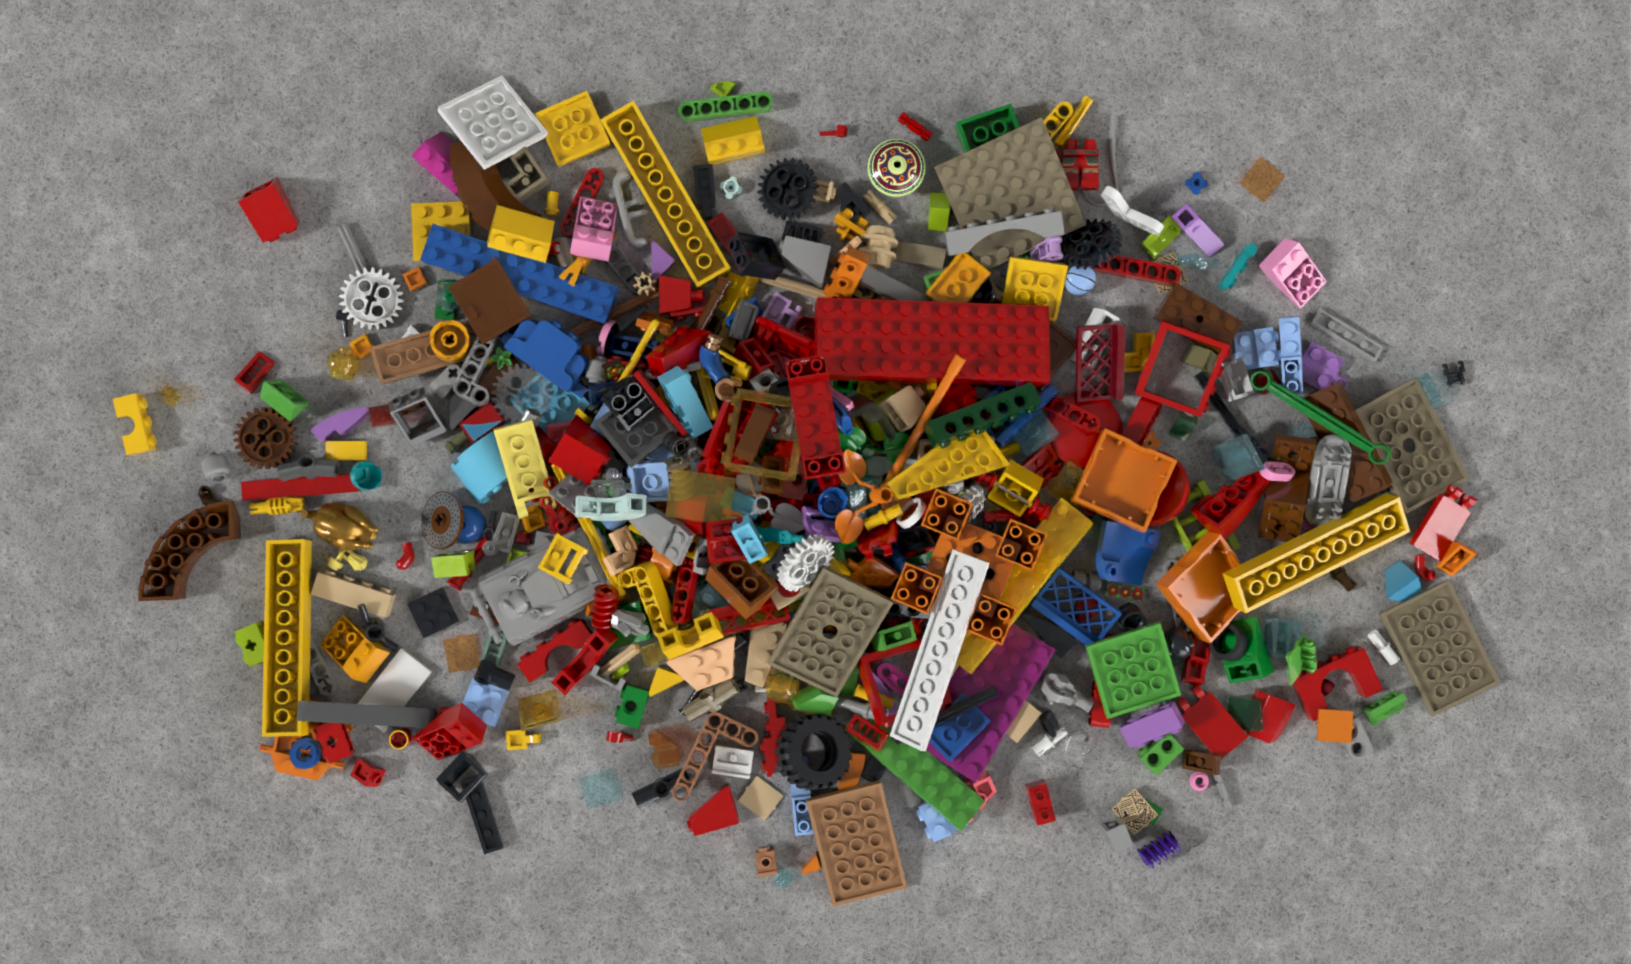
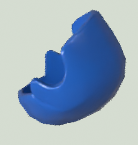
[818,487,848,519]

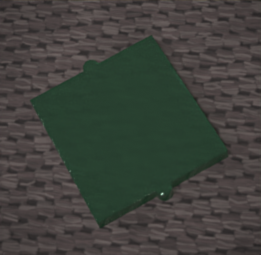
[1227,697,1264,731]

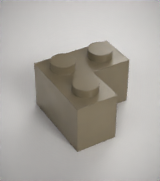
[504,147,551,203]

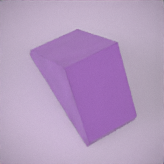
[651,242,676,283]

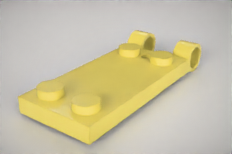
[493,418,557,519]

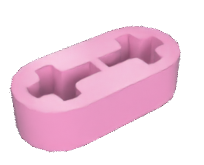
[1260,461,1295,482]

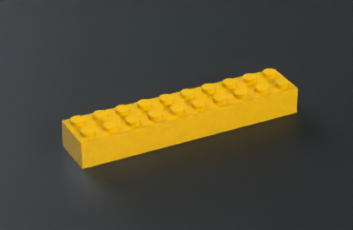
[600,100,731,289]
[1222,493,1410,613]
[956,498,1093,674]
[262,539,312,737]

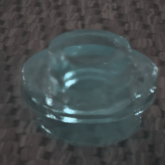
[773,869,792,889]

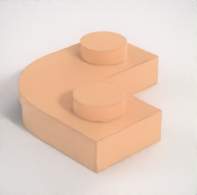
[603,525,638,576]

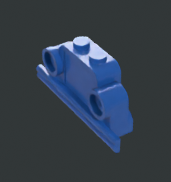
[500,319,590,398]

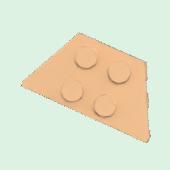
[666,635,736,691]

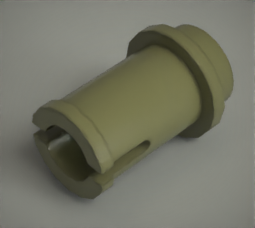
[445,431,470,454]

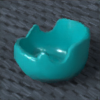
[350,461,383,491]

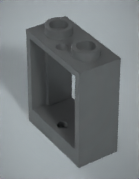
[388,387,447,447]

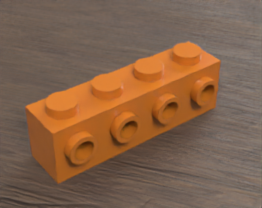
[822,246,870,298]

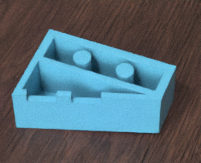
[657,366,713,439]

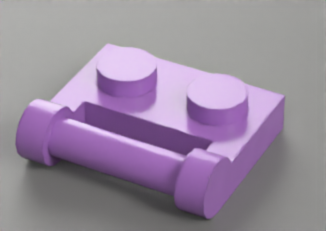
[801,506,841,542]

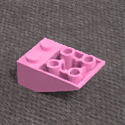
[570,196,618,262]
[1259,238,1327,309]

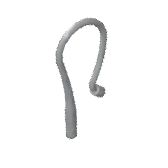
[1081,115,1119,206]

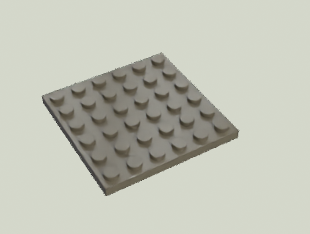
[934,117,1086,270]

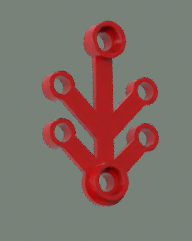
[539,473,576,535]

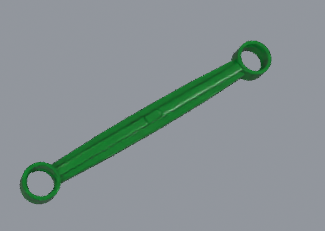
[1251,370,1392,465]

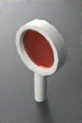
[896,498,926,529]

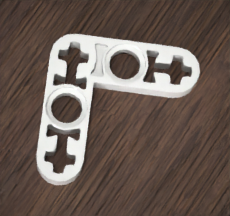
[1101,186,1164,236]

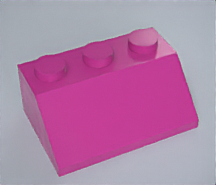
[411,132,459,198]

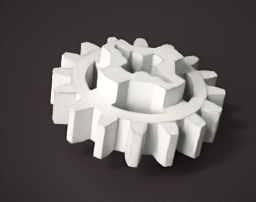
[959,484,987,522]

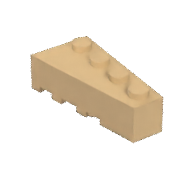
[745,609,791,688]

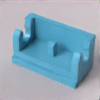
[731,514,768,564]

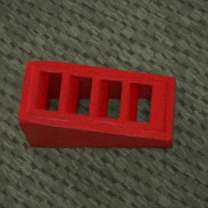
[234,351,275,395]
[845,713,889,752]

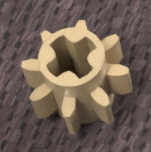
[633,272,657,297]

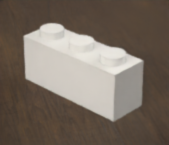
[1068,308,1120,369]

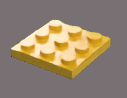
[534,91,611,167]
[411,201,471,262]
[1001,256,1068,322]

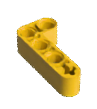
[618,561,678,638]

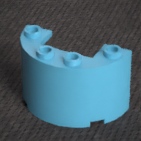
[450,422,513,505]

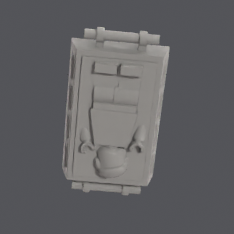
[470,526,620,646]

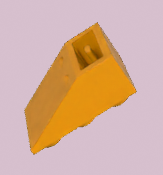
[320,615,390,683]

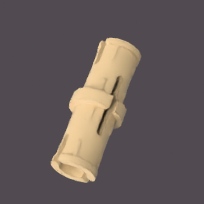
[862,189,898,225]

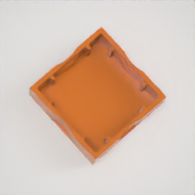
[1071,429,1177,533]
[1155,531,1241,643]

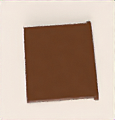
[448,256,532,344]

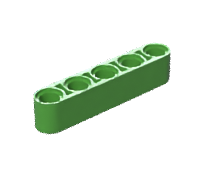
[678,92,772,123]

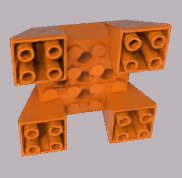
[891,489,1048,646]

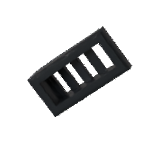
[782,220,823,243]
[1038,710,1059,738]

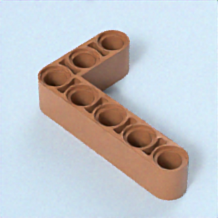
[672,712,759,802]

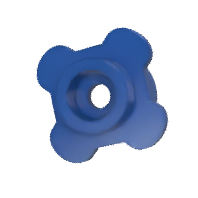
[1185,172,1208,195]

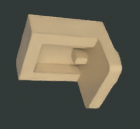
[813,180,837,204]

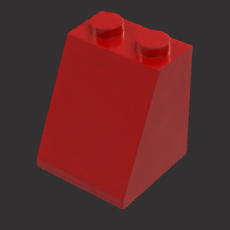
[238,177,299,243]
[548,415,611,485]

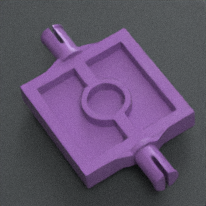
[1302,341,1348,390]

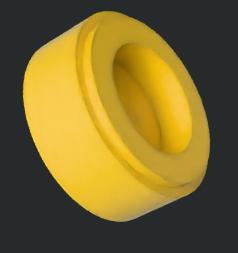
[574,407,594,425]

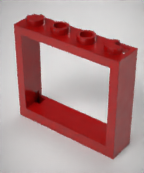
[1134,319,1232,417]
[857,638,953,728]

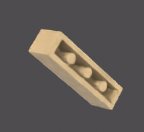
[311,569,396,617]

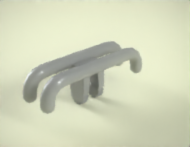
[613,170,649,248]

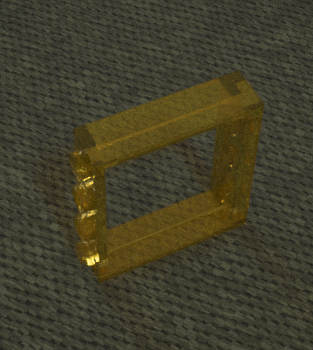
[721,388,800,481]

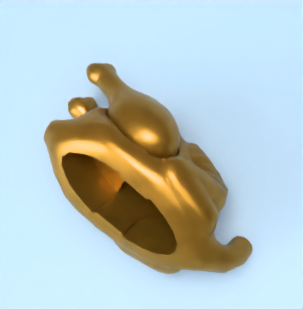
[300,503,379,551]

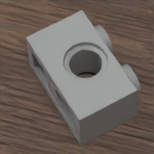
[1100,817,1134,853]

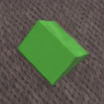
[260,379,311,422]

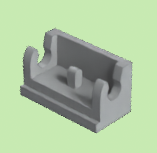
[1221,357,1255,402]

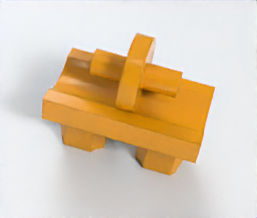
[834,207,869,242]

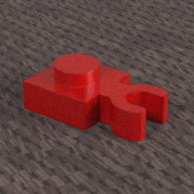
[1074,594,1098,628]

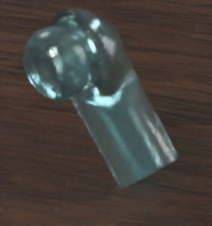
[1178,254,1207,270]

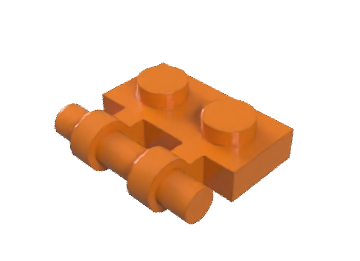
[636,311,675,335]

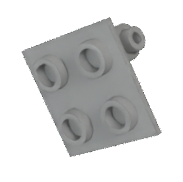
[548,474,604,519]

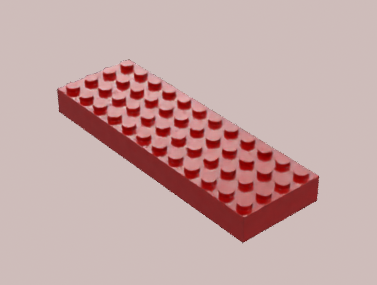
[815,297,1051,387]

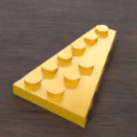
[885,422,1010,501]

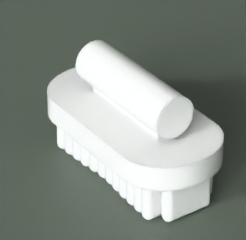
[554,237,577,269]

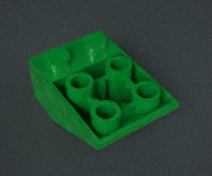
[1222,616,1274,684]

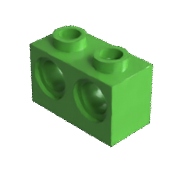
[1137,733,1184,776]

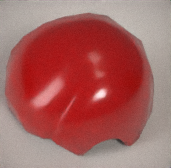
[792,315,815,340]

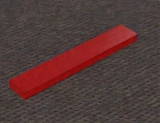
[241,473,359,501]

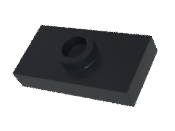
[860,754,886,782]

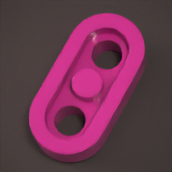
[876,662,909,694]

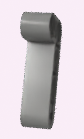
[453,336,499,407]

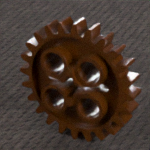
[233,407,299,469]

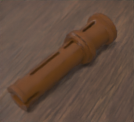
[693,276,734,330]

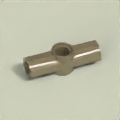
[683,678,740,721]

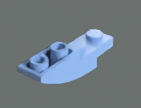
[1279,316,1303,395]
[790,754,814,836]

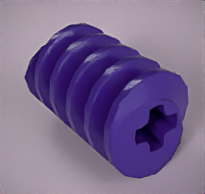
[1136,830,1181,869]

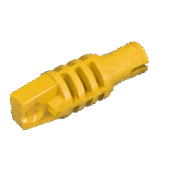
[249,496,305,515]

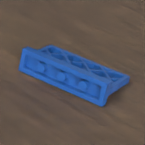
[984,383,1057,448]
[1031,567,1122,645]

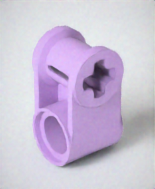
[1030,236,1063,262]

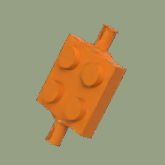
[845,556,899,586]

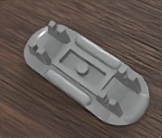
[1304,434,1352,526]

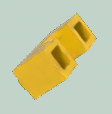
[113,393,157,456]
[657,612,724,660]

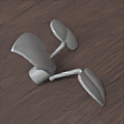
[719,461,804,534]

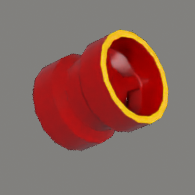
[389,728,413,750]

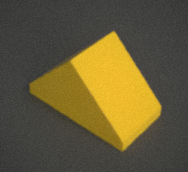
[649,666,684,697]

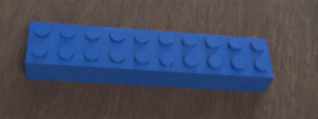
[420,223,620,325]

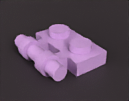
[762,292,803,329]

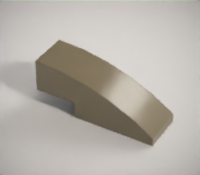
[890,241,947,270]

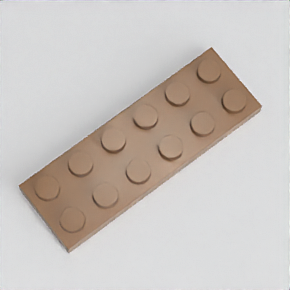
[370,320,495,385]

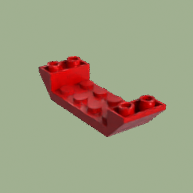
[785,354,846,480]

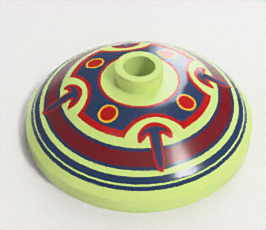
[868,139,926,197]

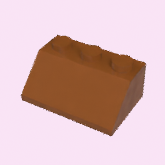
[706,559,778,619]

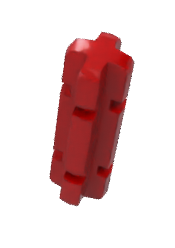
[898,112,932,141]
[983,510,1021,522]

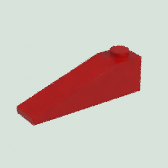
[1190,468,1271,540]

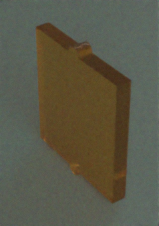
[1240,157,1285,203]
[443,634,480,673]

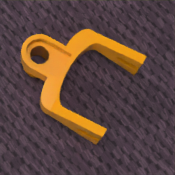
[559,255,592,287]

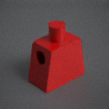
[659,276,703,315]

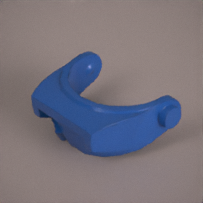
[832,397,853,435]

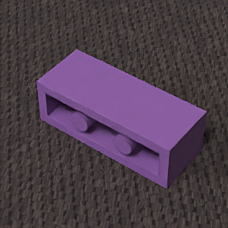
[1119,701,1185,748]

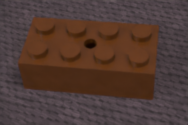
[1153,283,1243,355]

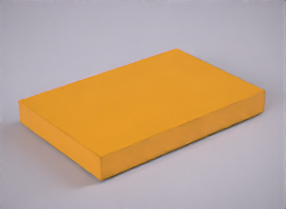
[925,253,991,303]

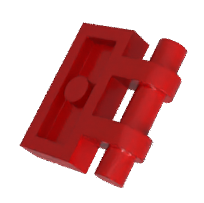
[1020,442,1063,488]

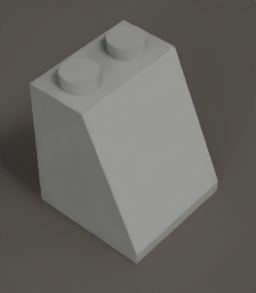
[779,236,831,289]

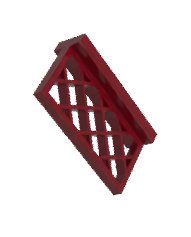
[1075,320,1125,402]

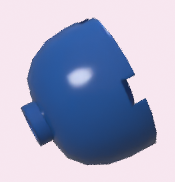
[457,505,486,544]

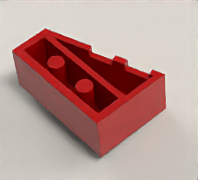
[646,326,712,377]

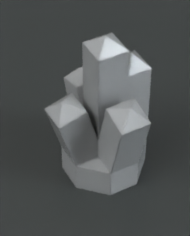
[611,608,650,637]

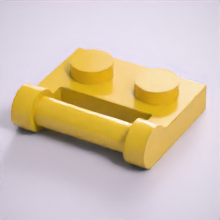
[538,533,588,585]

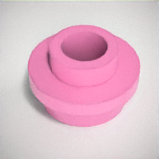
[1189,771,1209,791]

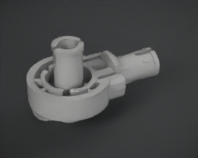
[1040,672,1094,712]

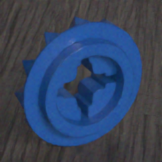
[289,738,322,769]

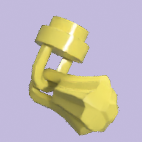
[327,549,367,571]

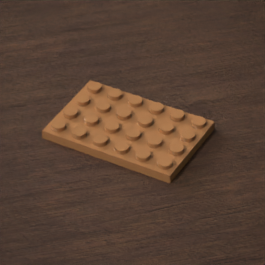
[805,780,907,907]

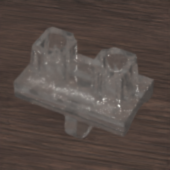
[591,468,632,498]

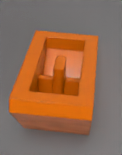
[1436,542,1477,577]

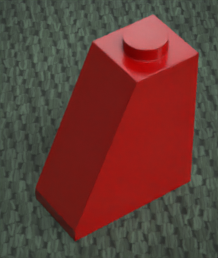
[687,783,739,836]

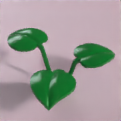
[837,425,916,504]

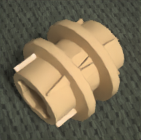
[859,225,898,270]

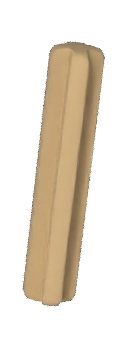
[600,643,641,676]

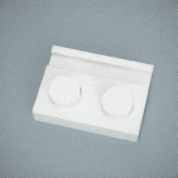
[712,745,754,779]

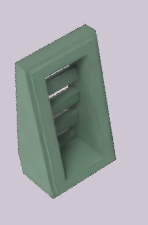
[480,624,508,668]

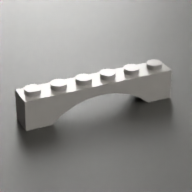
[944,208,1065,256]

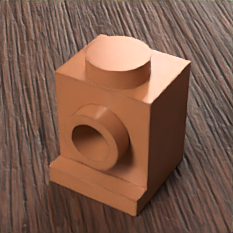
[755,846,778,877]

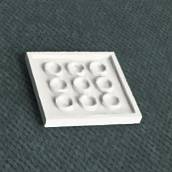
[438,75,548,170]

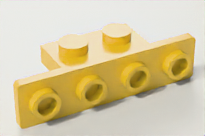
[717,272,760,329]

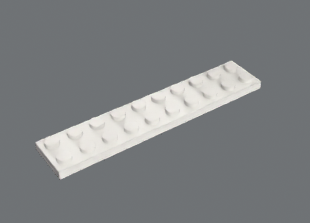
[890,549,990,751]

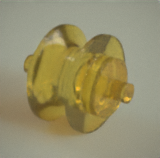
[158,385,181,407]

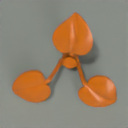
[835,449,912,544]

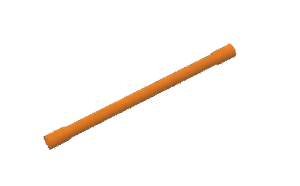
[870,354,966,511]

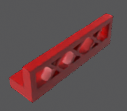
[708,598,791,635]

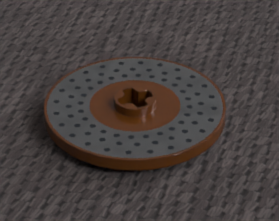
[421,491,464,549]

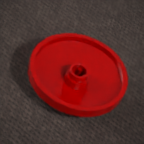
[1045,391,1122,468]
[1149,450,1190,526]

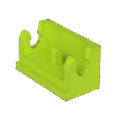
[1139,215,1182,260]
[431,551,476,578]

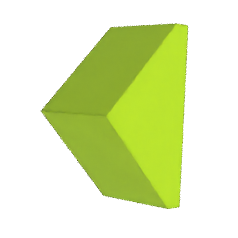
[928,192,950,232]

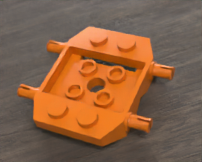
[259,698,353,781]

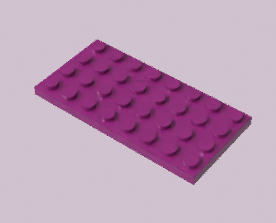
[926,624,1056,783]

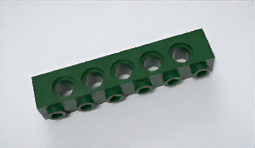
[924,382,1042,449]

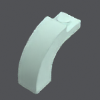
[575,493,646,521]

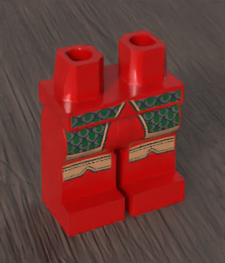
[1063,139,1099,191]

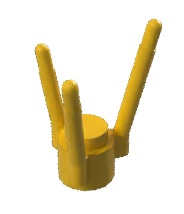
[701,350,752,381]

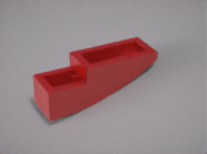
[1180,632,1211,686]

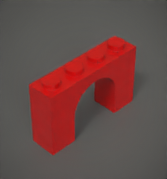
[1292,645,1383,722]

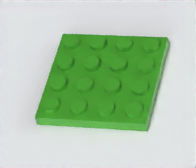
[1085,621,1181,719]

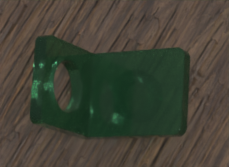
[1169,410,1198,442]

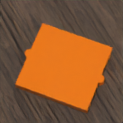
[1315,709,1354,743]

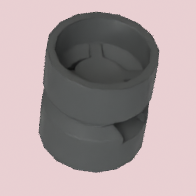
[1070,568,1102,595]

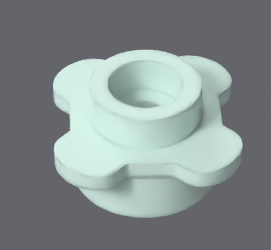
[720,176,742,199]

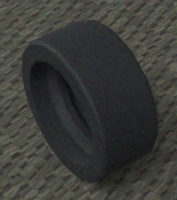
[1209,624,1249,662]

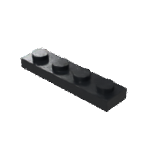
[460,775,504,854]

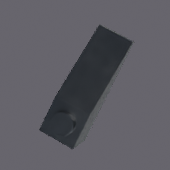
[1020,612,1078,658]

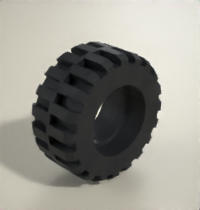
[775,714,852,790]

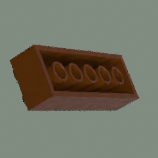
[1303,380,1393,503]

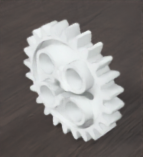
[339,267,404,330]
[777,534,834,592]

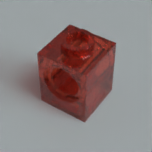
[369,405,397,428]

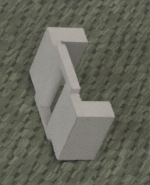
[693,537,710,575]
[590,662,627,691]

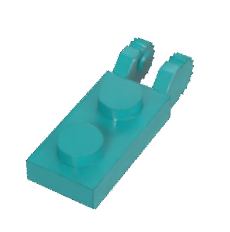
[1218,243,1258,291]

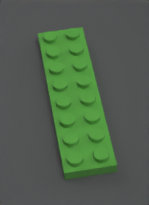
[843,701,985,831]

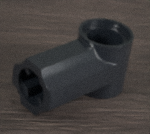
[473,660,516,691]

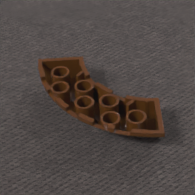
[449,142,542,232]
[138,501,241,601]

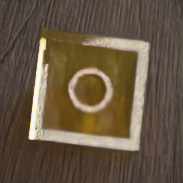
[518,689,563,731]

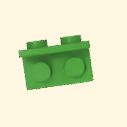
[1362,690,1407,725]

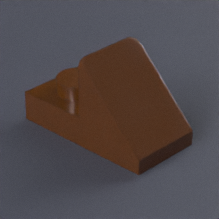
[758,455,783,495]
[1182,749,1221,775]

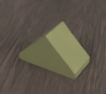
[1181,344,1218,375]

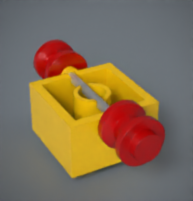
[974,459,1052,521]

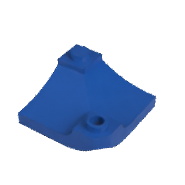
[1096,520,1161,586]

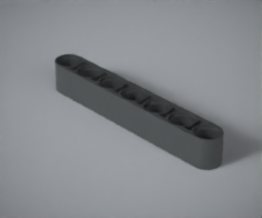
[296,701,436,728]

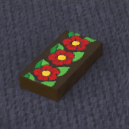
[601,358,624,383]

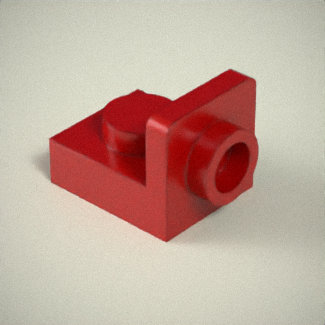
[350,758,386,787]

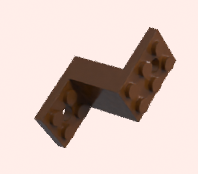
[1258,434,1317,542]

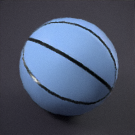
[1064,265,1096,295]

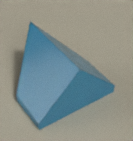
[1384,560,1422,602]

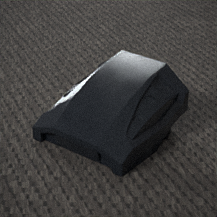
[601,375,658,432]

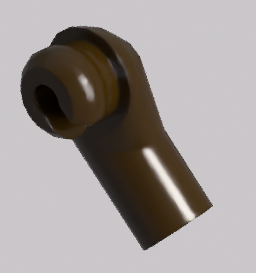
[198,486,223,506]

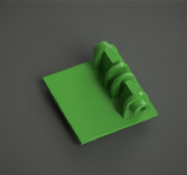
[1286,633,1317,686]

